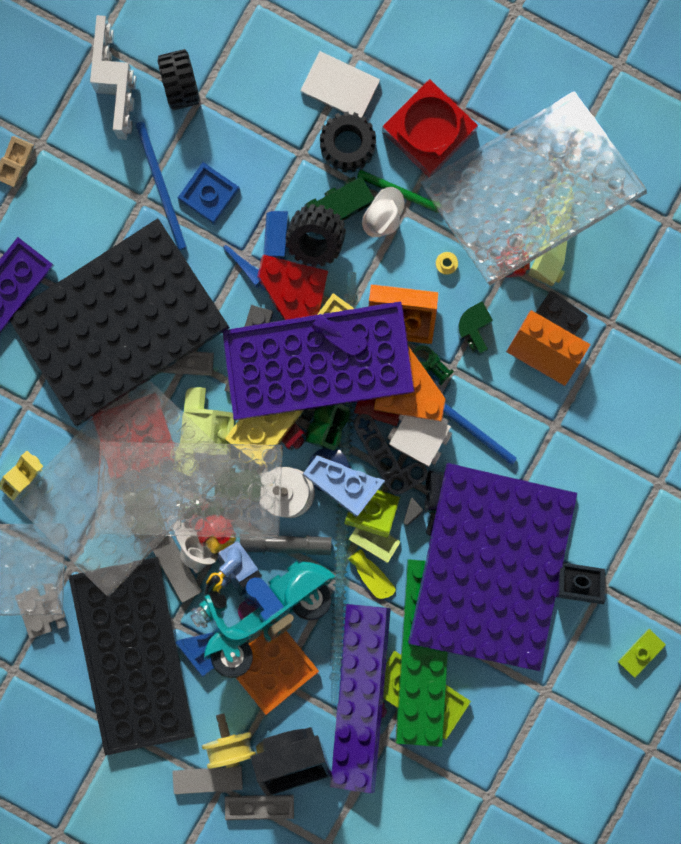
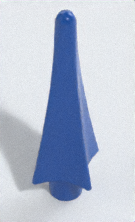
[223,245,266,291]

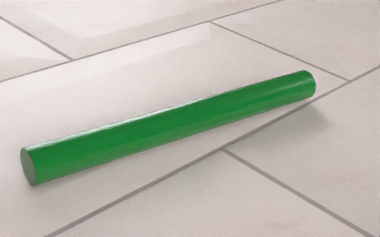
[357,169,442,213]

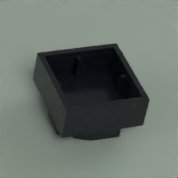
[250,727,333,797]

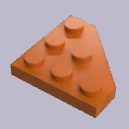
[374,346,446,422]

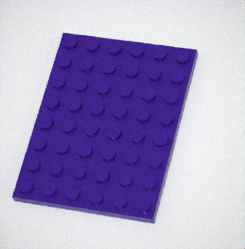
[408,463,577,671]

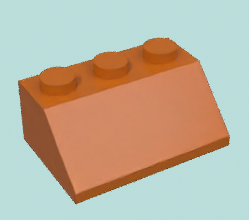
[368,284,438,344]
[506,310,591,386]

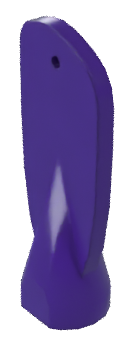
[311,313,367,355]

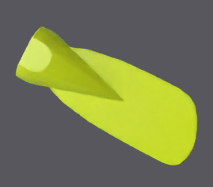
[348,549,396,599]

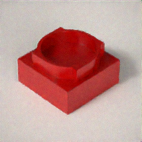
[382,79,478,178]

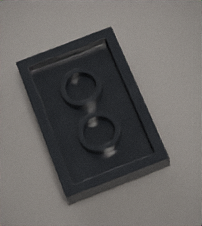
[535,290,588,335]

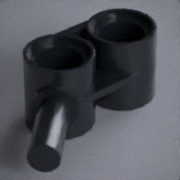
[424,471,444,536]

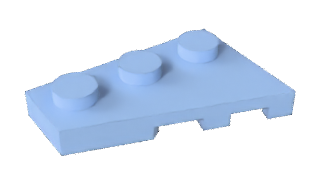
[302,456,385,517]

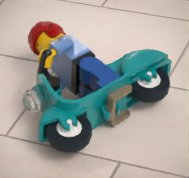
[190,515,336,678]

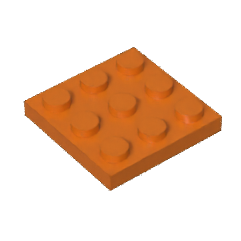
[236,631,319,715]

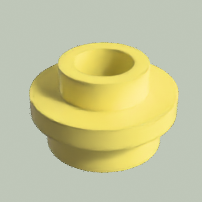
[436,252,458,275]

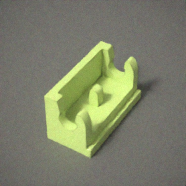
[349,528,400,563]

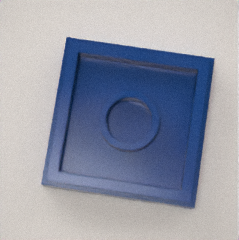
[177,162,240,225]

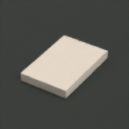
[300,51,380,117]

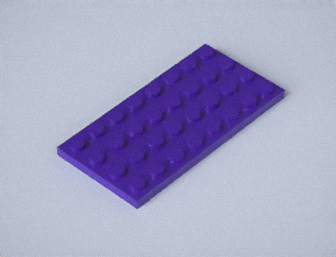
[223,301,415,421]

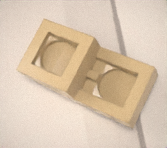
[0,136,34,187]

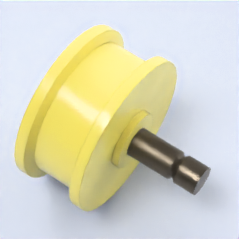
[202,713,256,769]

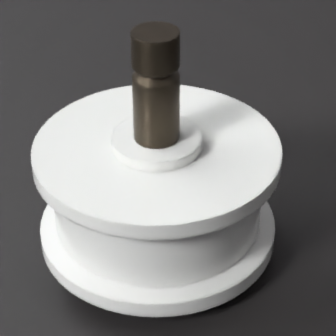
[261,467,315,518]

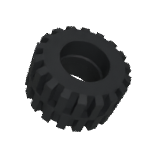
[157,49,200,111]
[320,111,376,173]
[285,204,346,267]

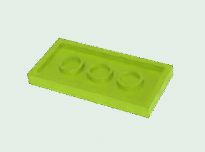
[383,650,471,740]

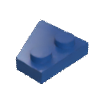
[176,632,215,677]

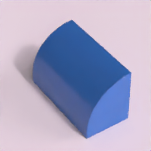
[263,211,289,260]

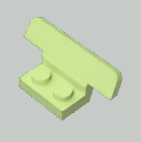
[178,387,234,477]

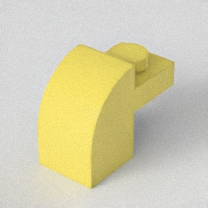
[0,451,43,502]

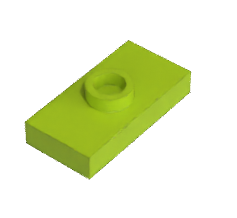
[617,629,666,678]

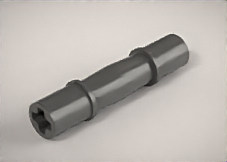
[240,533,332,556]

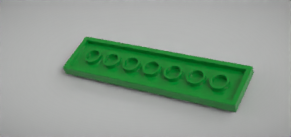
[395,559,448,747]

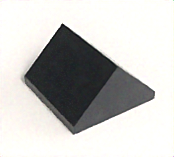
[556,563,605,605]

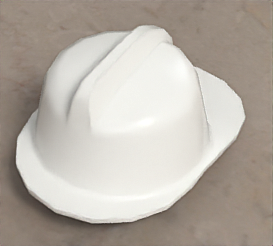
[362,187,404,237]
[175,522,218,573]

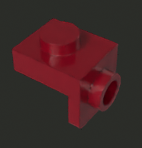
[281,423,306,451]

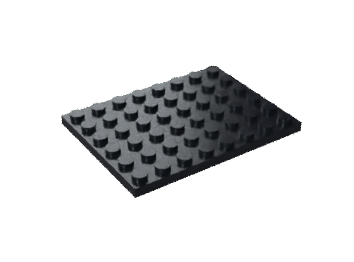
[9,218,230,427]

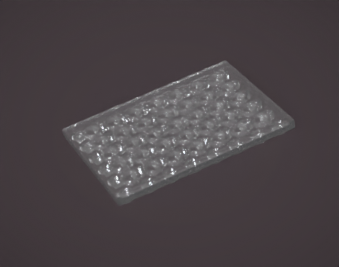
[420,92,647,286]

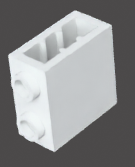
[387,415,452,467]

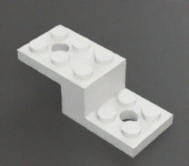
[90,15,136,140]

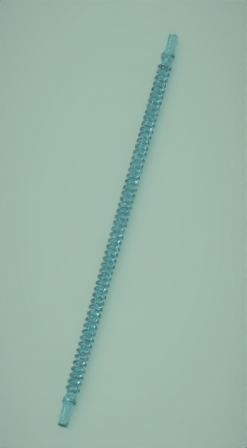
[329,272,358,703]

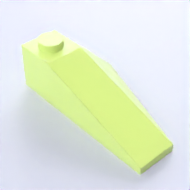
[528,192,574,287]

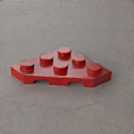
[257,255,328,320]

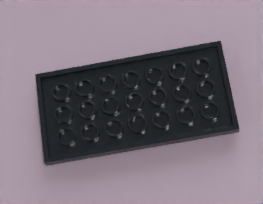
[68,557,196,756]

